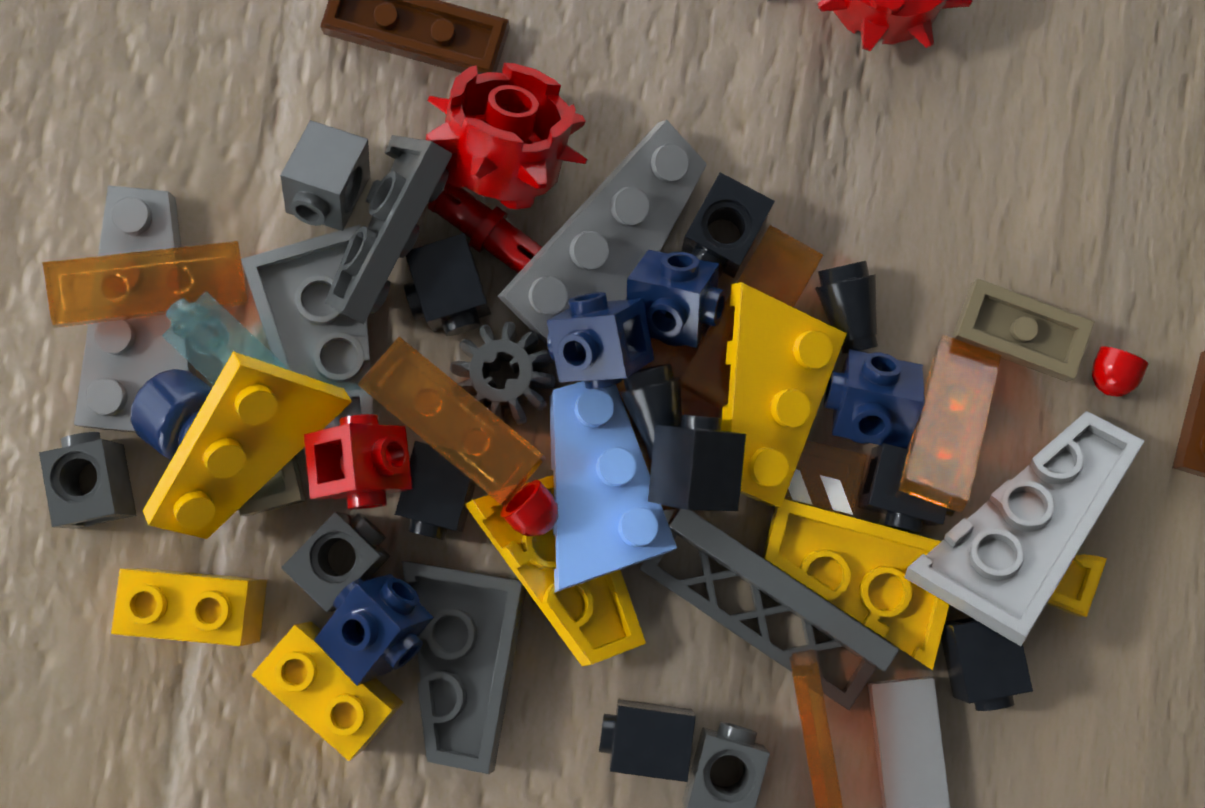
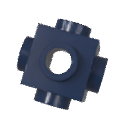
[626,250,726,348]
[546,292,654,389]
[824,349,925,449]
[314,574,434,686]

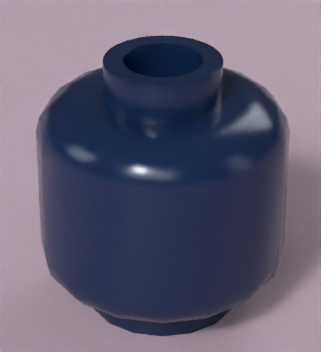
[130,369,212,461]

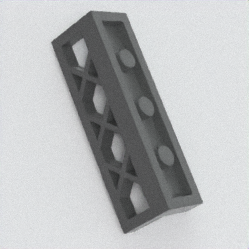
[639,508,899,710]

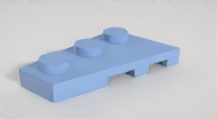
[549,381,677,593]

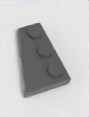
[325,135,453,324]
[402,561,526,774]

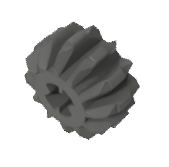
[450,322,556,428]

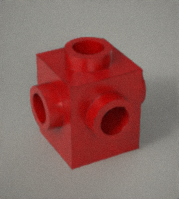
[304,414,412,510]

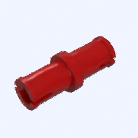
[428,182,542,273]

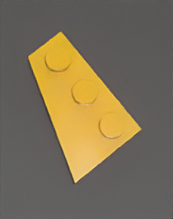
[143,351,353,539]
[464,475,646,666]

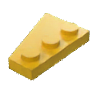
[721,282,847,508]
[762,499,950,670]

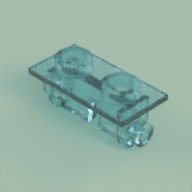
[162,291,291,385]

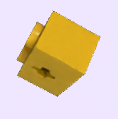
[111,568,267,646]
[251,621,404,761]

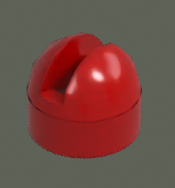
[1092,346,1149,397]
[501,480,558,536]

